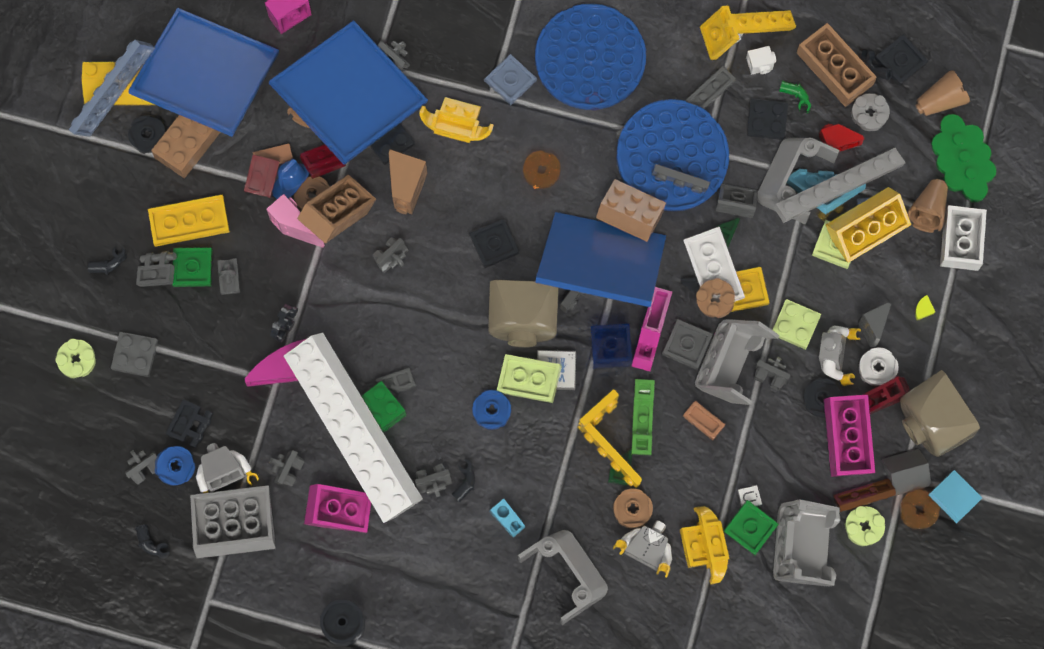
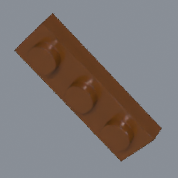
[833,478,896,512]

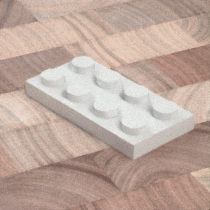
[684,227,745,303]

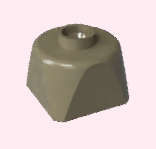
[488,280,558,347]
[900,370,980,457]

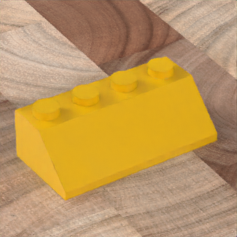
[82,62,155,105]
[825,187,911,263]

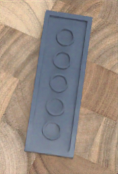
[69,40,155,137]

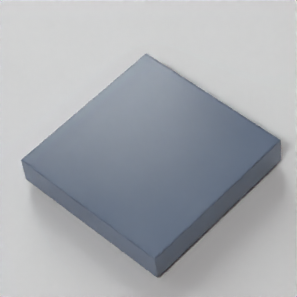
[484,54,537,105]

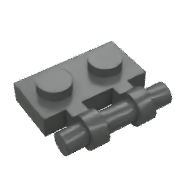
[136,251,177,287]

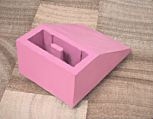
[266,194,325,248]

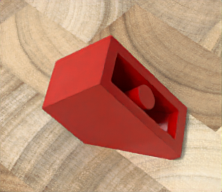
[819,124,864,152]

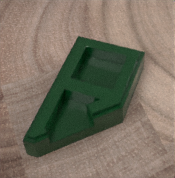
[716,218,740,249]
[608,449,633,486]

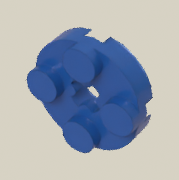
[472,390,511,430]
[155,446,195,485]

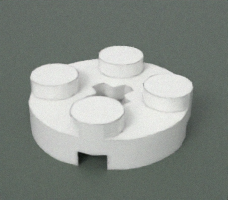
[859,348,898,387]

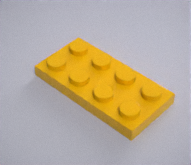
[148,195,230,247]

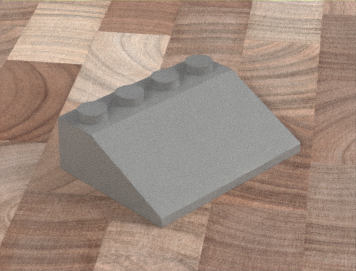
[190,485,276,558]

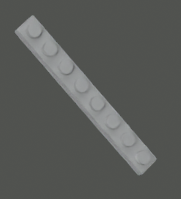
[774,148,905,223]

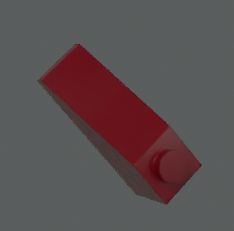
[863,377,911,414]

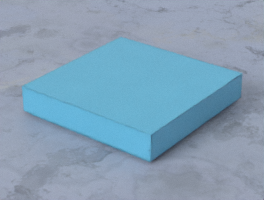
[929,470,982,523]

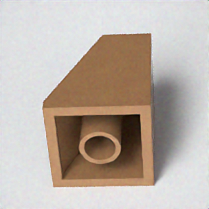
[389,150,427,214]

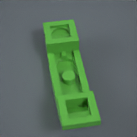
[632,379,655,455]

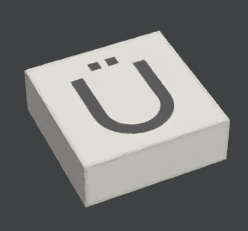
[738,485,762,506]

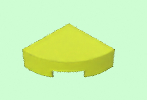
[915,295,935,320]

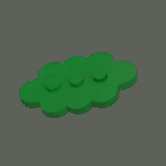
[931,114,997,202]

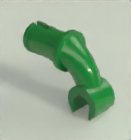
[779,81,811,114]

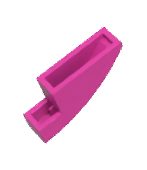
[632,287,672,371]
[245,339,306,387]

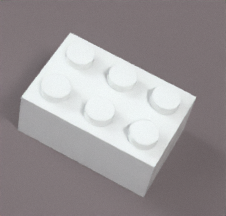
[940,205,987,271]

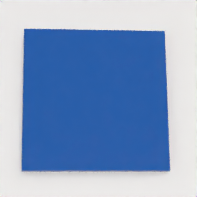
[129,8,279,137]
[269,20,428,165]
[536,212,666,307]

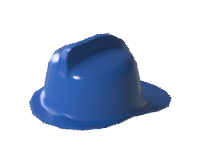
[272,159,309,199]

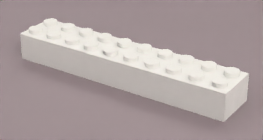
[284,333,423,523]

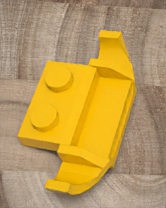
[419,97,494,143]
[680,506,729,584]

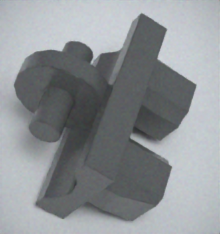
[378,41,410,70]
[372,237,409,273]
[218,258,240,295]
[754,356,790,391]
[125,450,157,485]
[269,450,304,486]
[415,464,452,497]

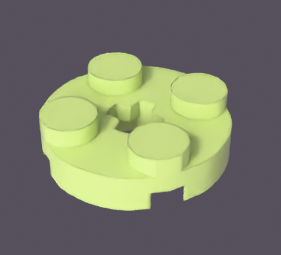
[56,339,96,378]
[845,506,885,546]

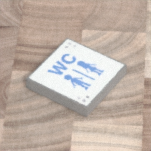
[537,350,576,390]

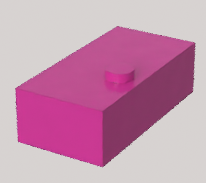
[824,395,875,477]

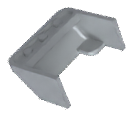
[757,138,840,225]
[695,319,780,405]
[518,530,608,625]

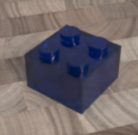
[590,324,632,369]

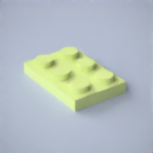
[497,354,562,403]

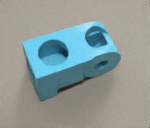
[489,499,525,538]

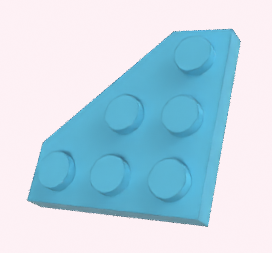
[787,169,866,215]

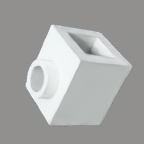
[746,46,776,75]

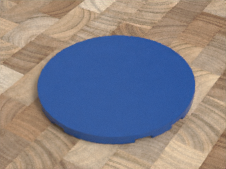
[535,4,646,110]
[616,99,729,211]

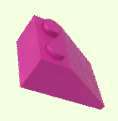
[304,484,371,533]

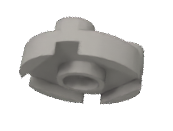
[851,94,890,131]

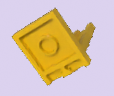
[700,6,796,60]
[577,389,642,488]

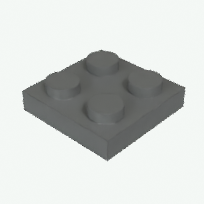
[662,319,713,370]
[111,332,158,377]

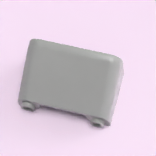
[773,500,840,586]

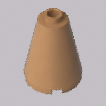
[915,70,970,116]
[907,179,948,233]

